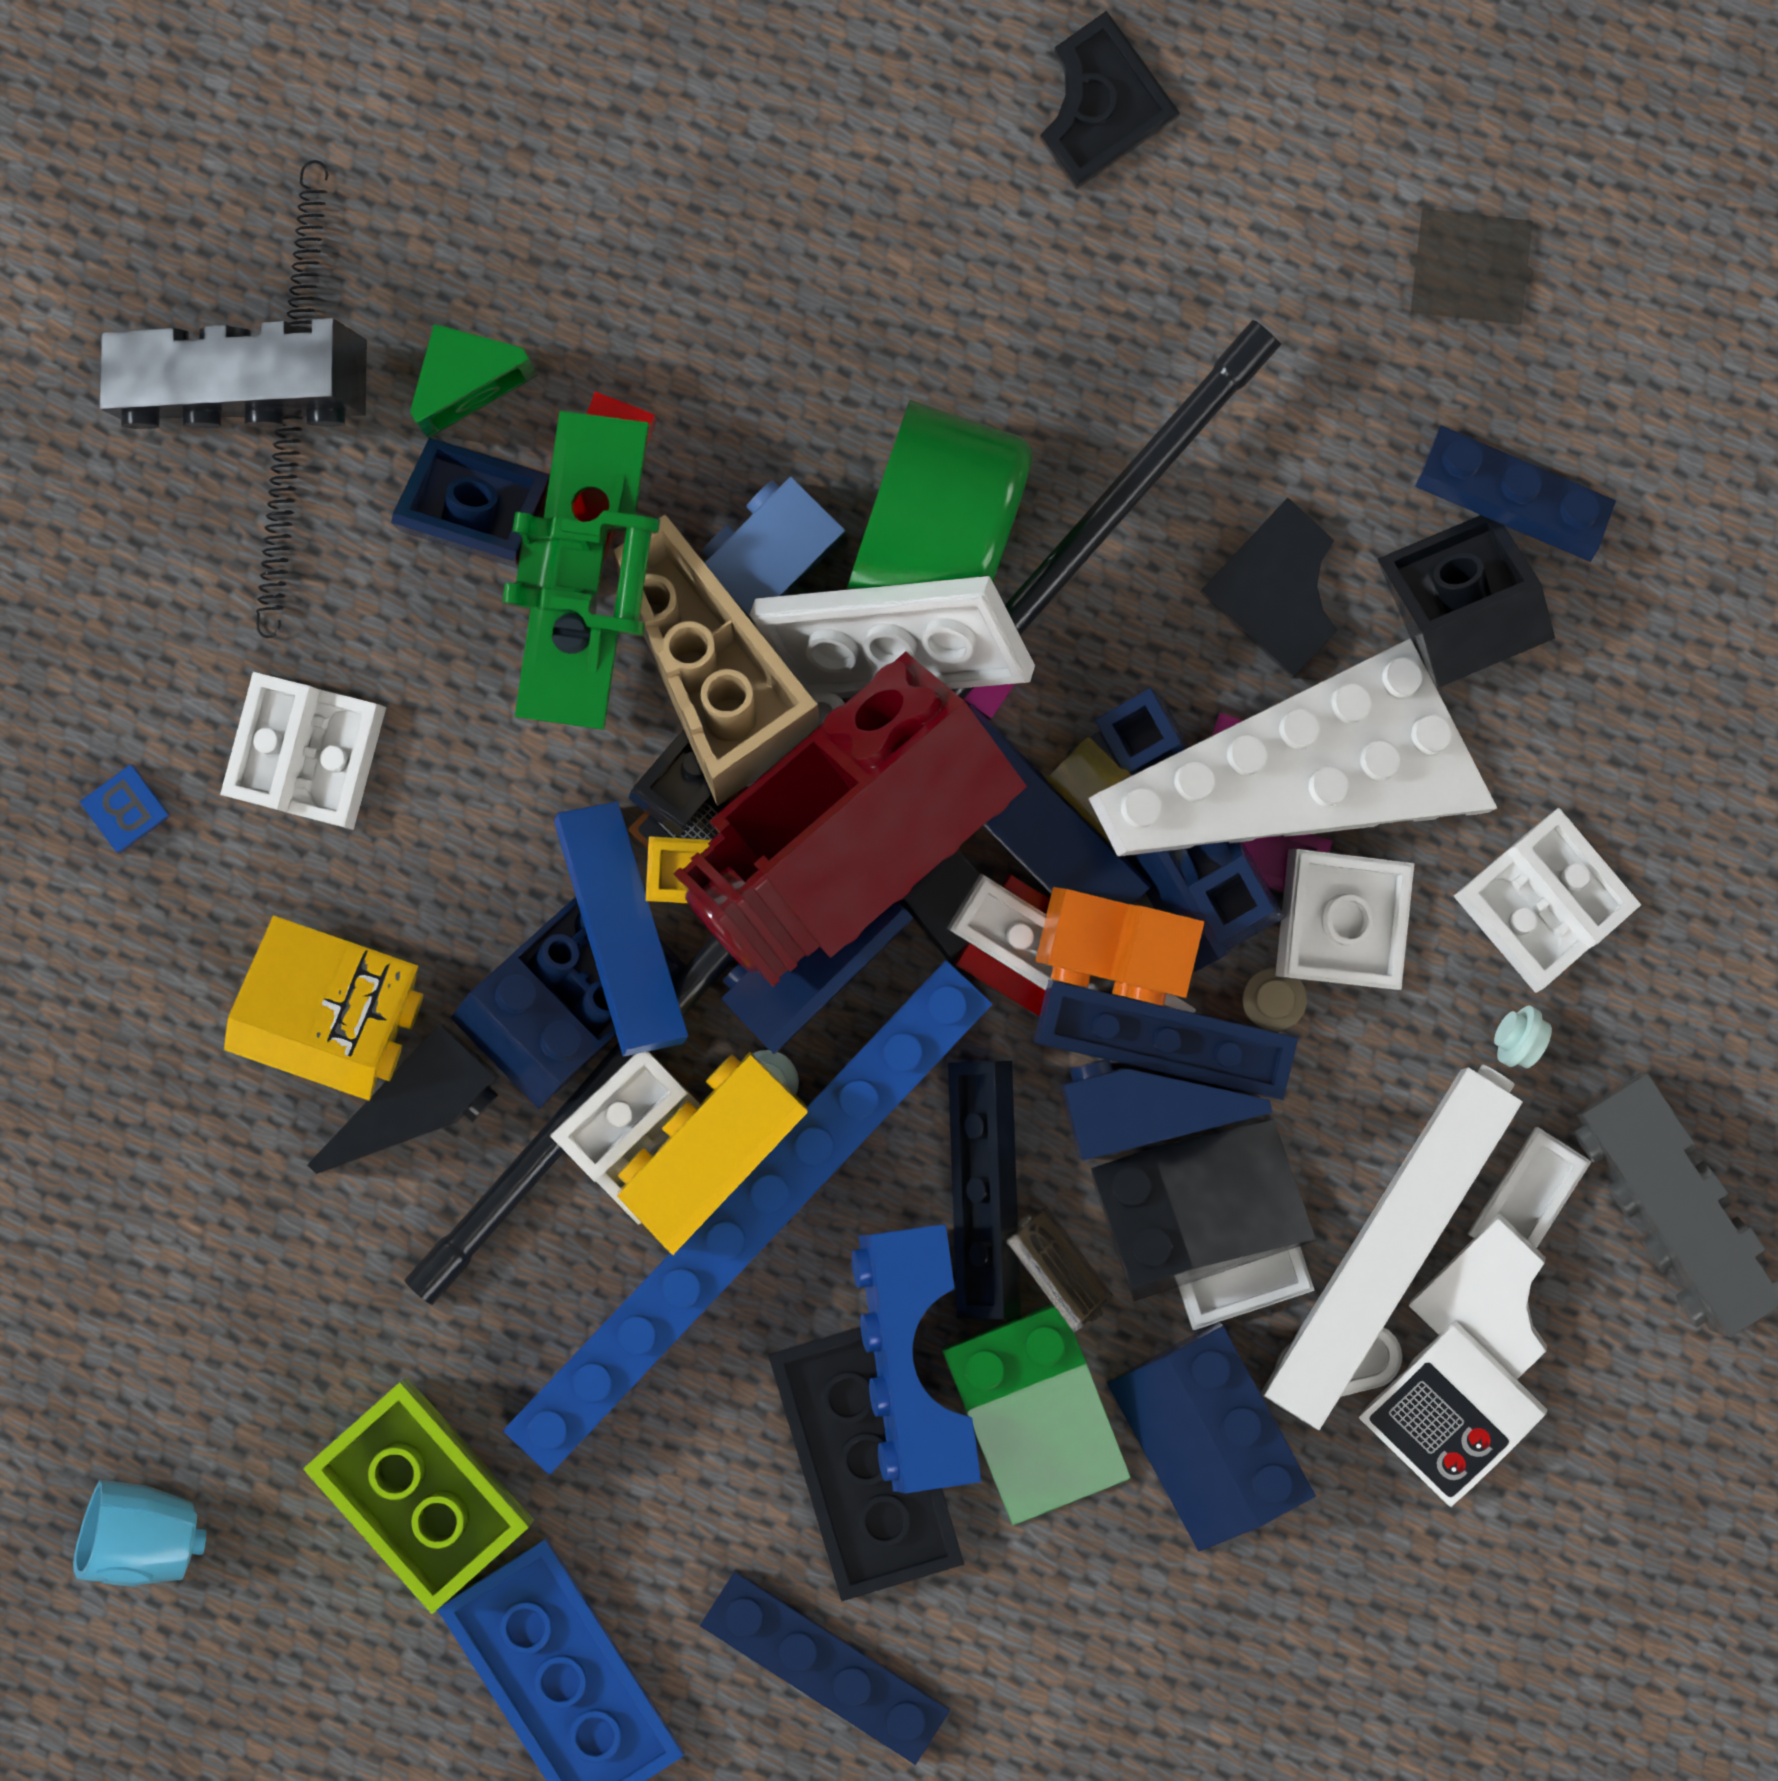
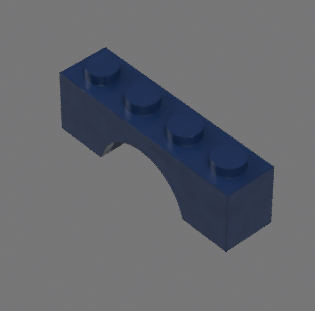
[1095,688,1285,949]

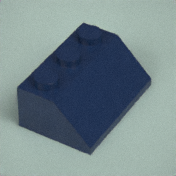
[721,902,913,1054]
[1106,1322,1316,1552]

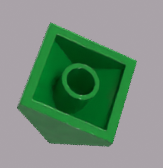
[410,324,538,439]

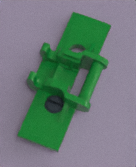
[502,411,660,730]

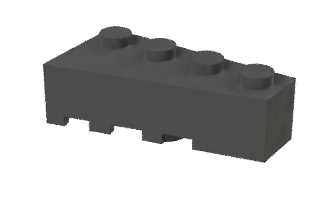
[1574,1073,1778,1338]

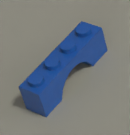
[851,1224,981,1494]

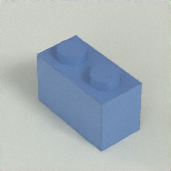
[701,476,846,622]

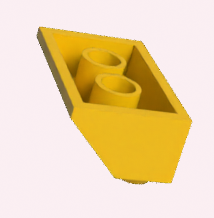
[617,1052,808,1255]

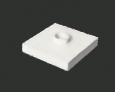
[1275,849,1414,990]

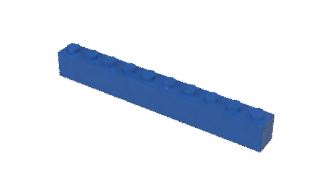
[503,960,992,1475]

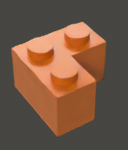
[1035,887,1205,1006]

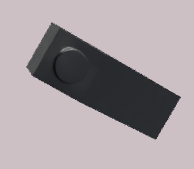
[307,1024,500,1174]

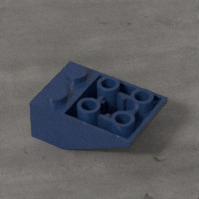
[450,897,686,1109]

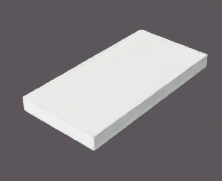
[749,576,1035,698]

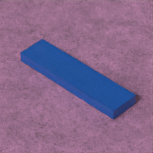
[554,801,688,1057]

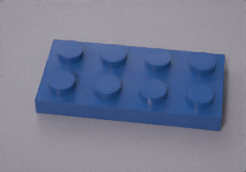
[437,1537,685,1781]

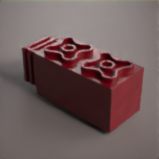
[673,651,1027,987]

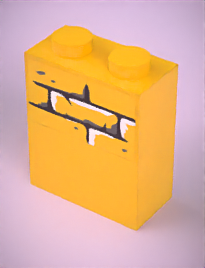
[224,915,423,1101]

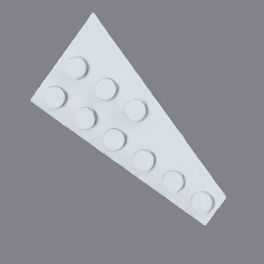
[1088,638,1497,856]

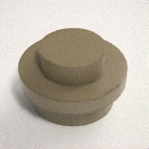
[1242,967,1307,1031]

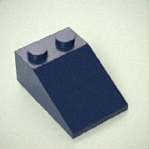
[1060,1059,1273,1161]

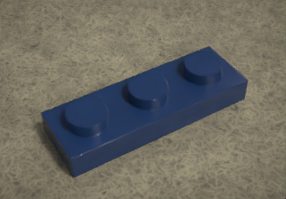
[1415,425,1616,562]

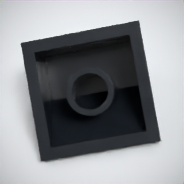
[1377,515,1555,688]

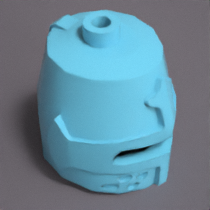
[73,1480,206,1587]

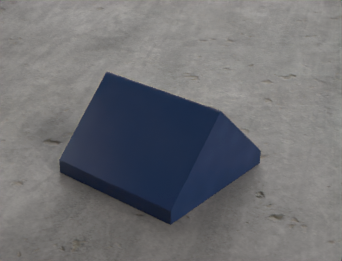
[391,437,550,569]

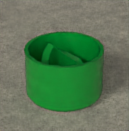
[847,400,1033,590]

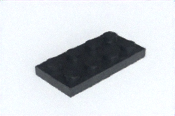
[768,1326,964,1602]

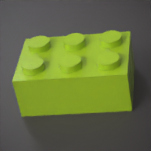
[303,1377,534,1614]

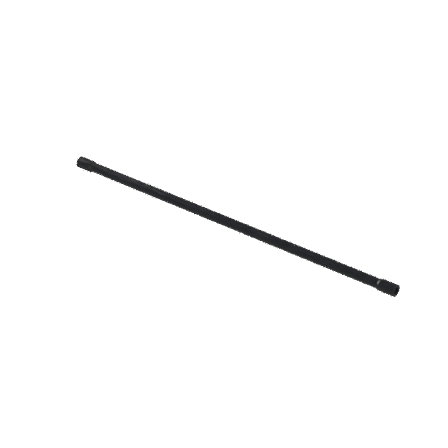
[404,320,1281,1305]

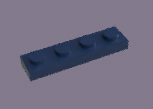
[1034,979,1298,1100]
[700,1570,950,1765]

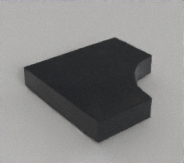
[1039,11,1180,190]
[1200,497,1338,678]

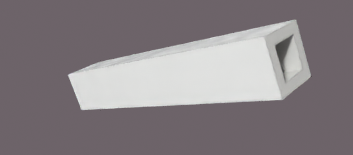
[1260,1064,1523,1430]

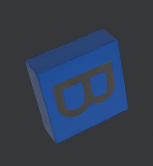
[79,764,171,854]

